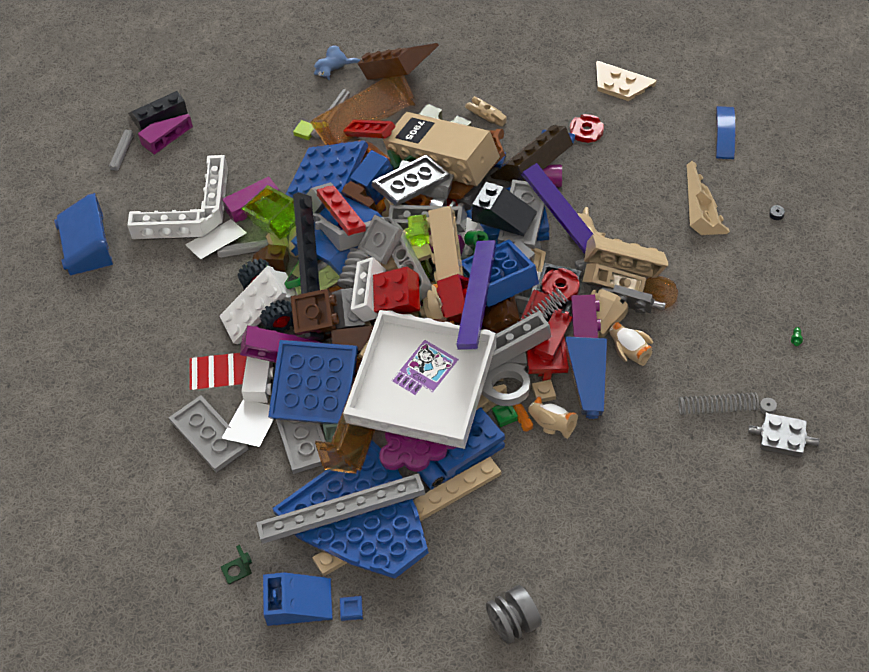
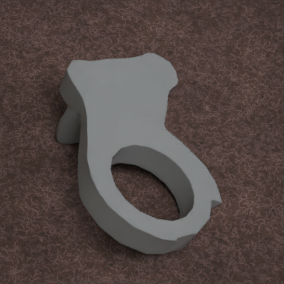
[481,363,531,406]

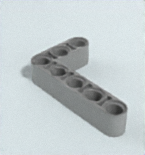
[383,217,432,301]

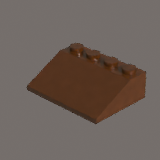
[357,43,439,80]

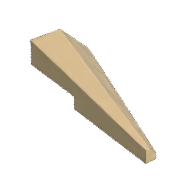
[687,161,730,235]

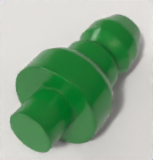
[791,327,803,346]

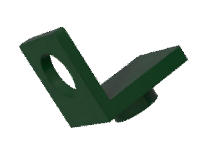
[387,150,416,170]
[221,545,252,584]

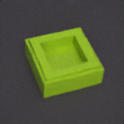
[293,120,316,141]

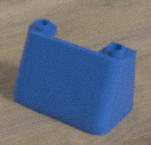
[54,193,113,275]

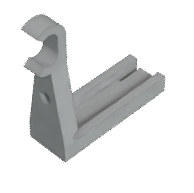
[313,213,384,251]

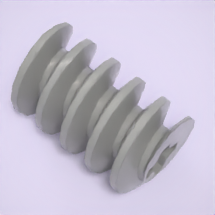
[337,248,371,289]

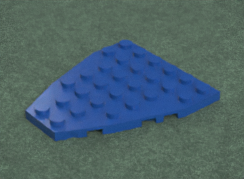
[272,439,429,579]

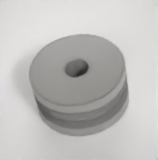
[759,398,777,415]

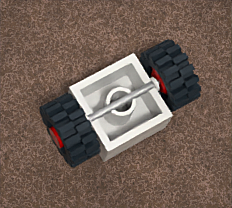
[237,258,298,333]

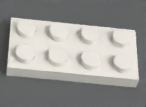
[220,266,287,344]

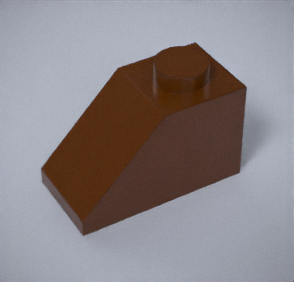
[251,244,289,273]

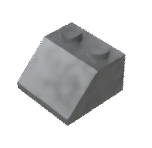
[325,288,365,334]

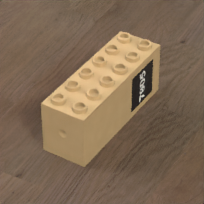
[383,112,500,186]

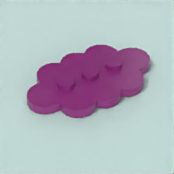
[380,432,456,472]

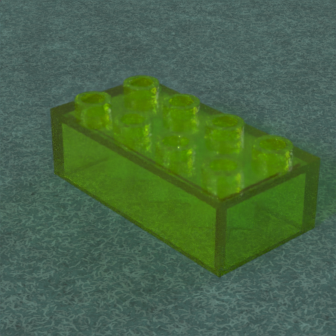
[241,185,296,240]

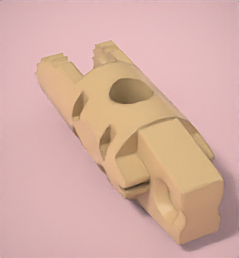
[465,96,507,127]

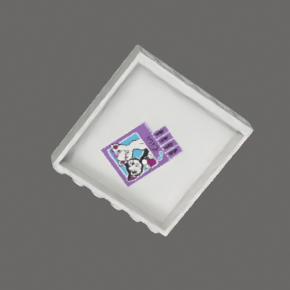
[343,310,496,449]

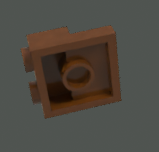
[341,181,378,212]
[290,289,339,335]
[481,295,520,334]

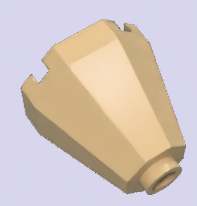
[591,289,628,338]

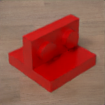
[526,338,569,381]

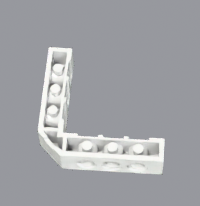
[127,155,228,239]

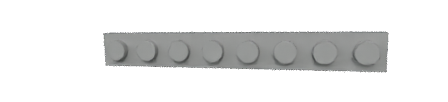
[256,473,425,544]

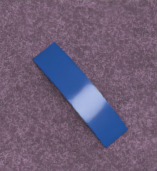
[716,106,735,159]

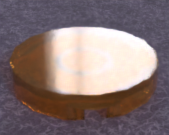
[643,276,678,309]

